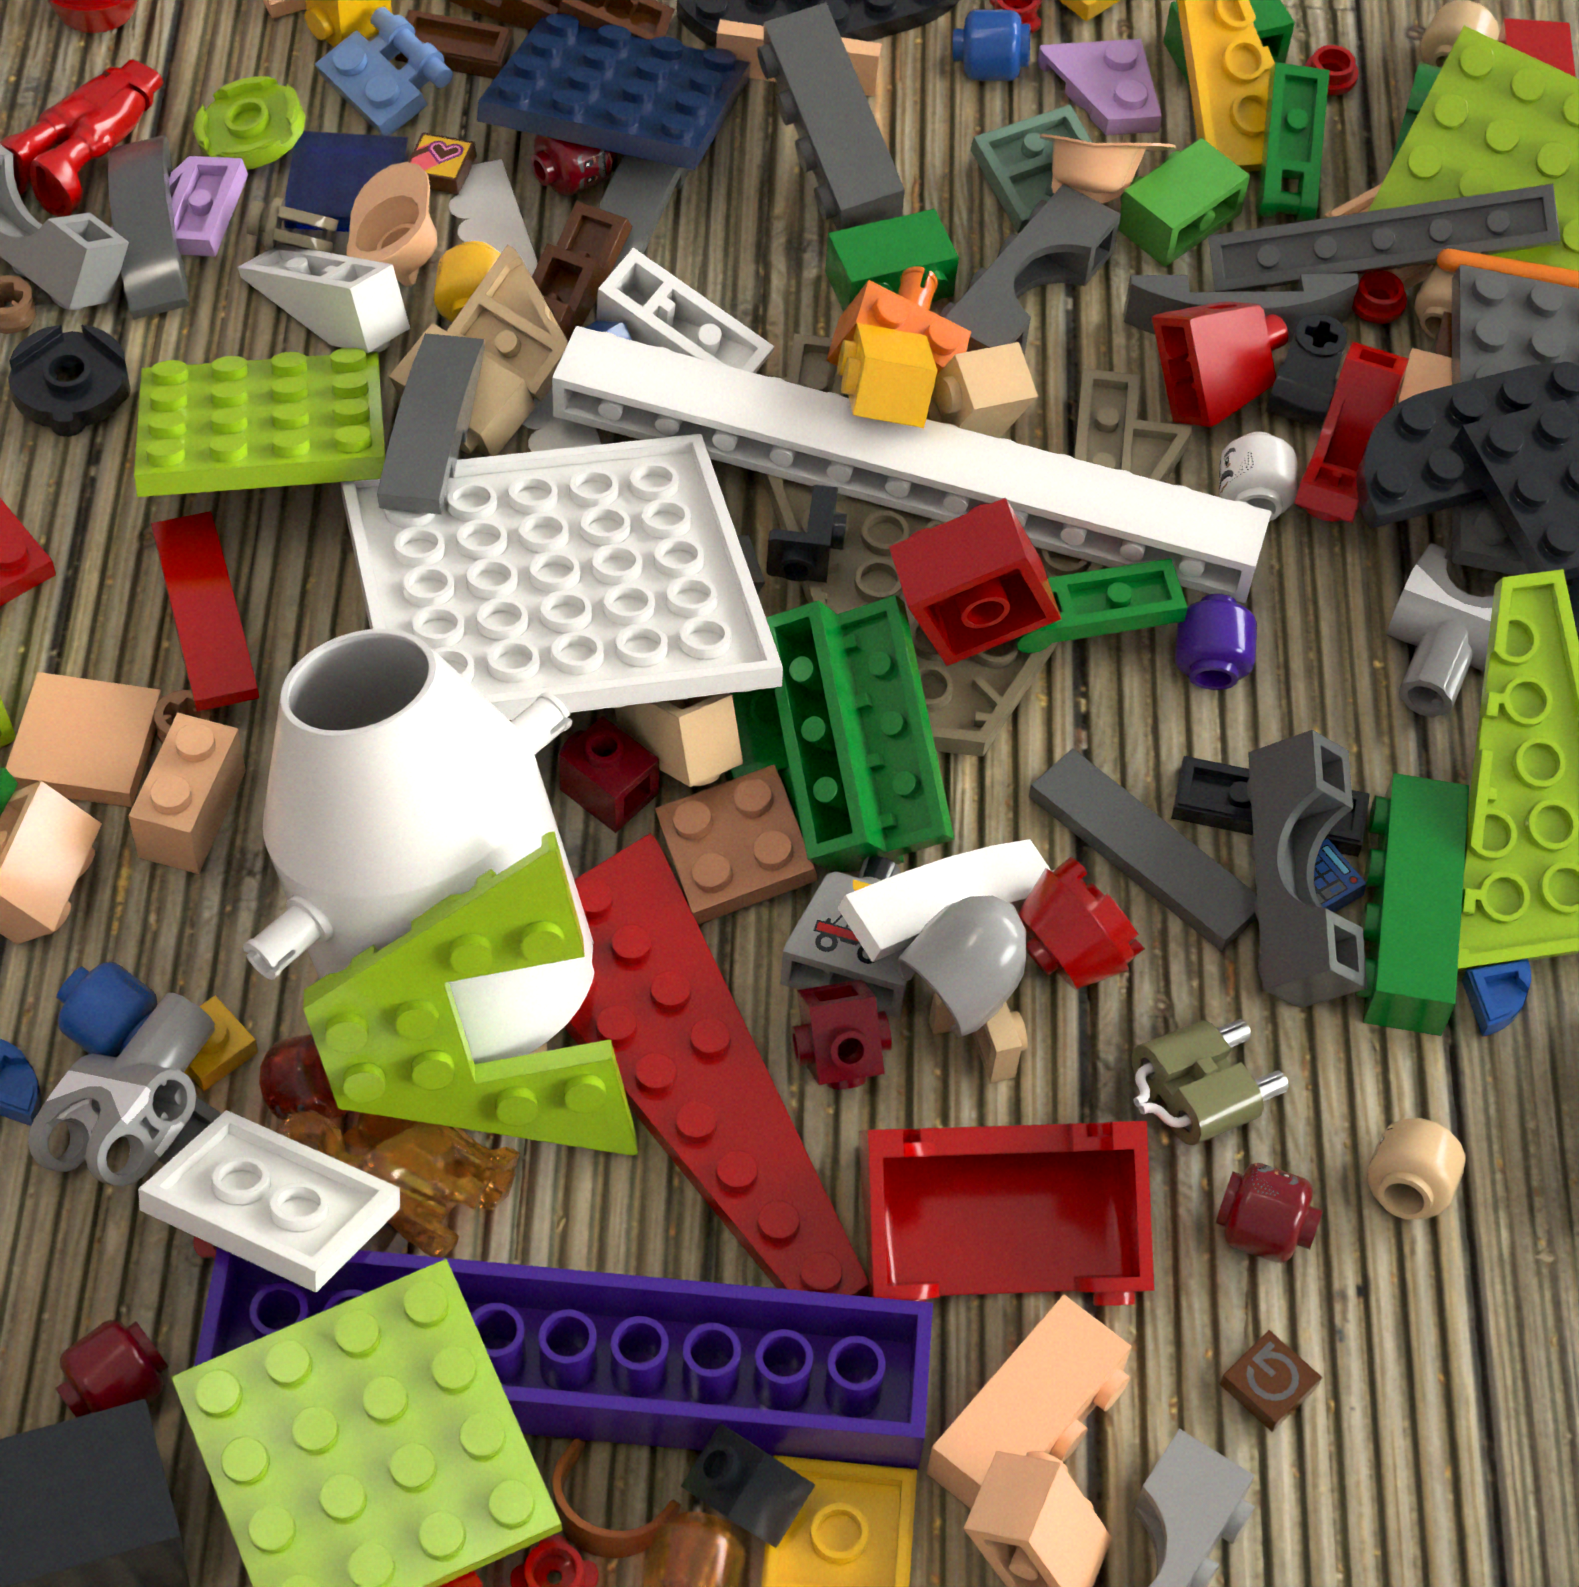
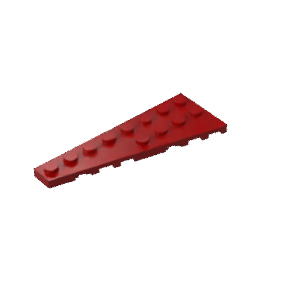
[564,833,869,1297]

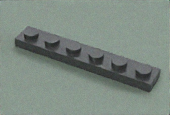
[1208,184,1561,292]

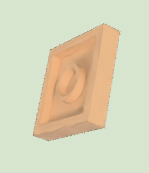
[6,672,163,808]

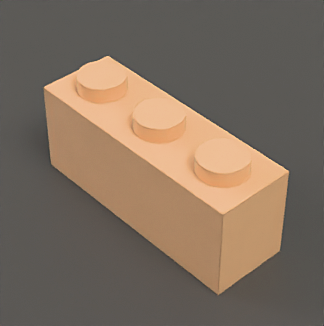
[926,1295,1132,1509]

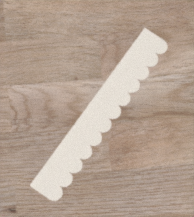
[449,159,601,452]

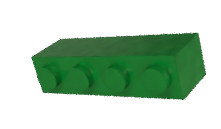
[1355,773,1469,1036]

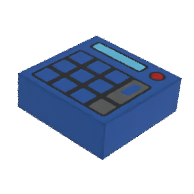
[1314,838,1366,912]

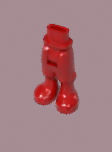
[0,59,163,217]

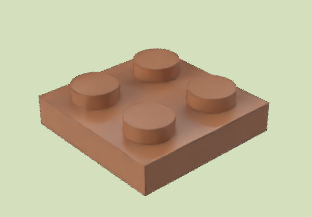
[655,764,818,925]

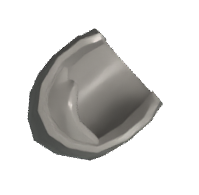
[896,895,1026,1038]

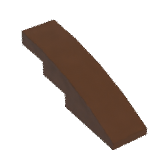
[446,0,675,40]
[531,201,632,401]

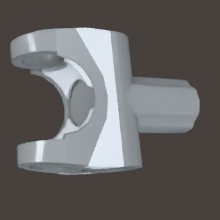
[1386,543,1494,717]
[28,993,215,1186]

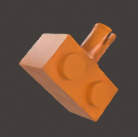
[826,266,971,376]

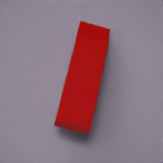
[151,511,260,712]

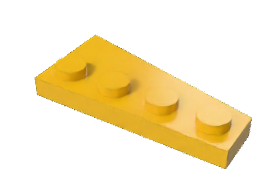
[1177,0,1275,172]

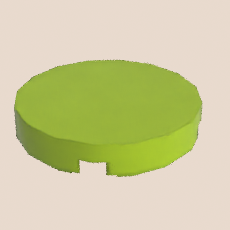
[193,76,306,170]

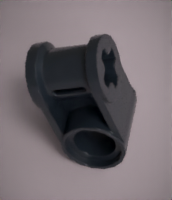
[1265,314,1347,429]

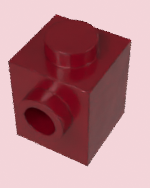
[559,716,659,833]

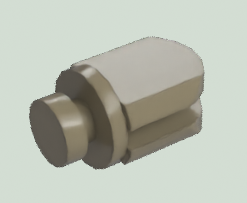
[247,197,338,253]

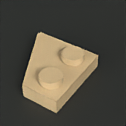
[447,244,568,402]

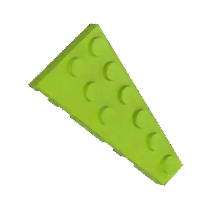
[1458,569,1579,971]

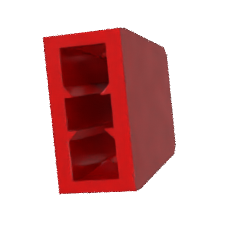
[1152,301,1288,427]

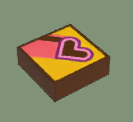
[408,132,477,195]

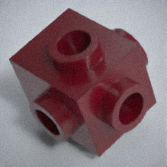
[791,979,892,1089]

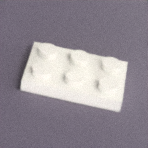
[138,1110,400,1292]

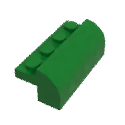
[766,595,955,872]

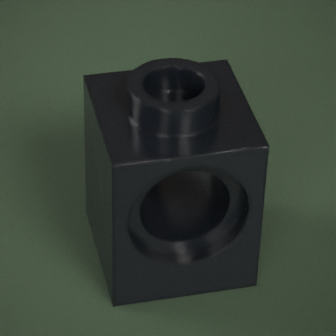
[681,1423,815,1548]

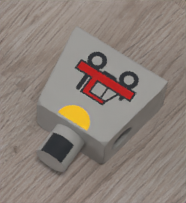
[780,856,907,1018]

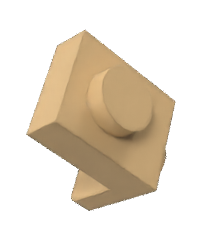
[929,993,1028,1083]

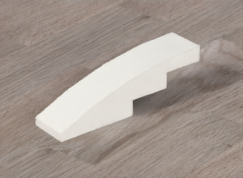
[838,839,1050,962]

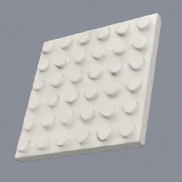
[340,434,783,720]

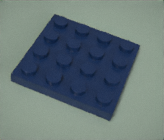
[477,13,750,170]

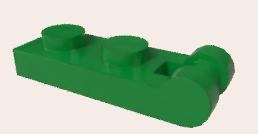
[1255,62,1330,222]
[1015,558,1188,653]

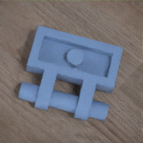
[315,7,453,139]

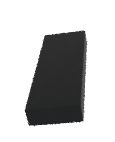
[1171,756,1370,857]

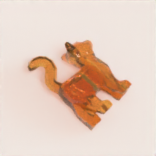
[275,1111,520,1257]

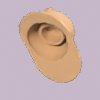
[1040,134,1176,204]
[346,162,437,287]

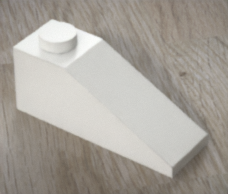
[238,244,410,353]
[596,248,775,373]

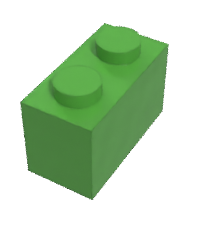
[1118,138,1250,267]

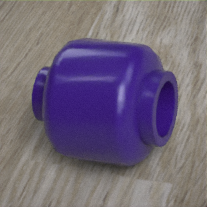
[1175,594,1257,690]

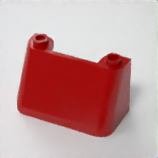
[859,1121,1155,1306]

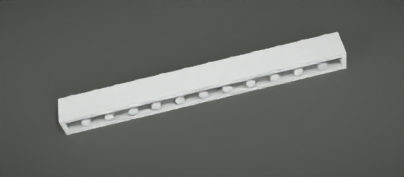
[552,326,1272,604]

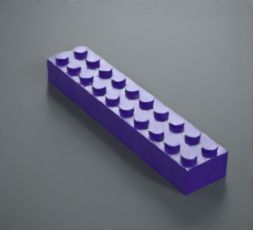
[194,1247,933,1471]

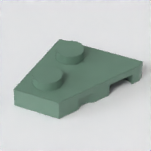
[970,105,1093,233]

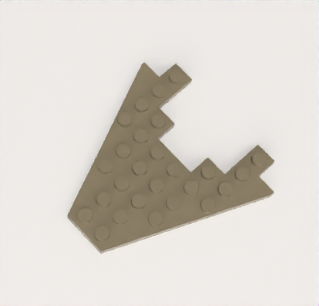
[759,334,1192,757]

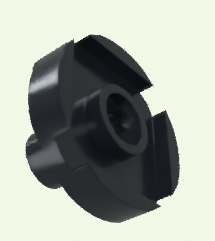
[8,325,131,437]

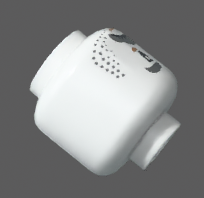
[1219,432,1298,521]

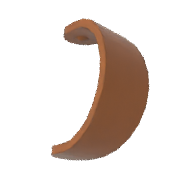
[552,1438,681,1559]

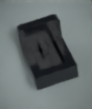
[766,485,847,583]

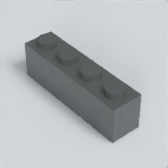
[757,3,905,231]

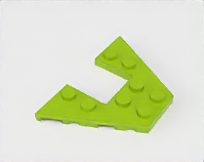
[303,831,638,1156]

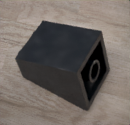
[0,1399,190,1587]

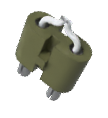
[1132,1019,1288,1145]

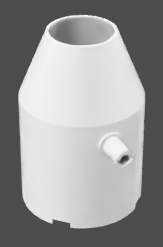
[243,629,594,1064]

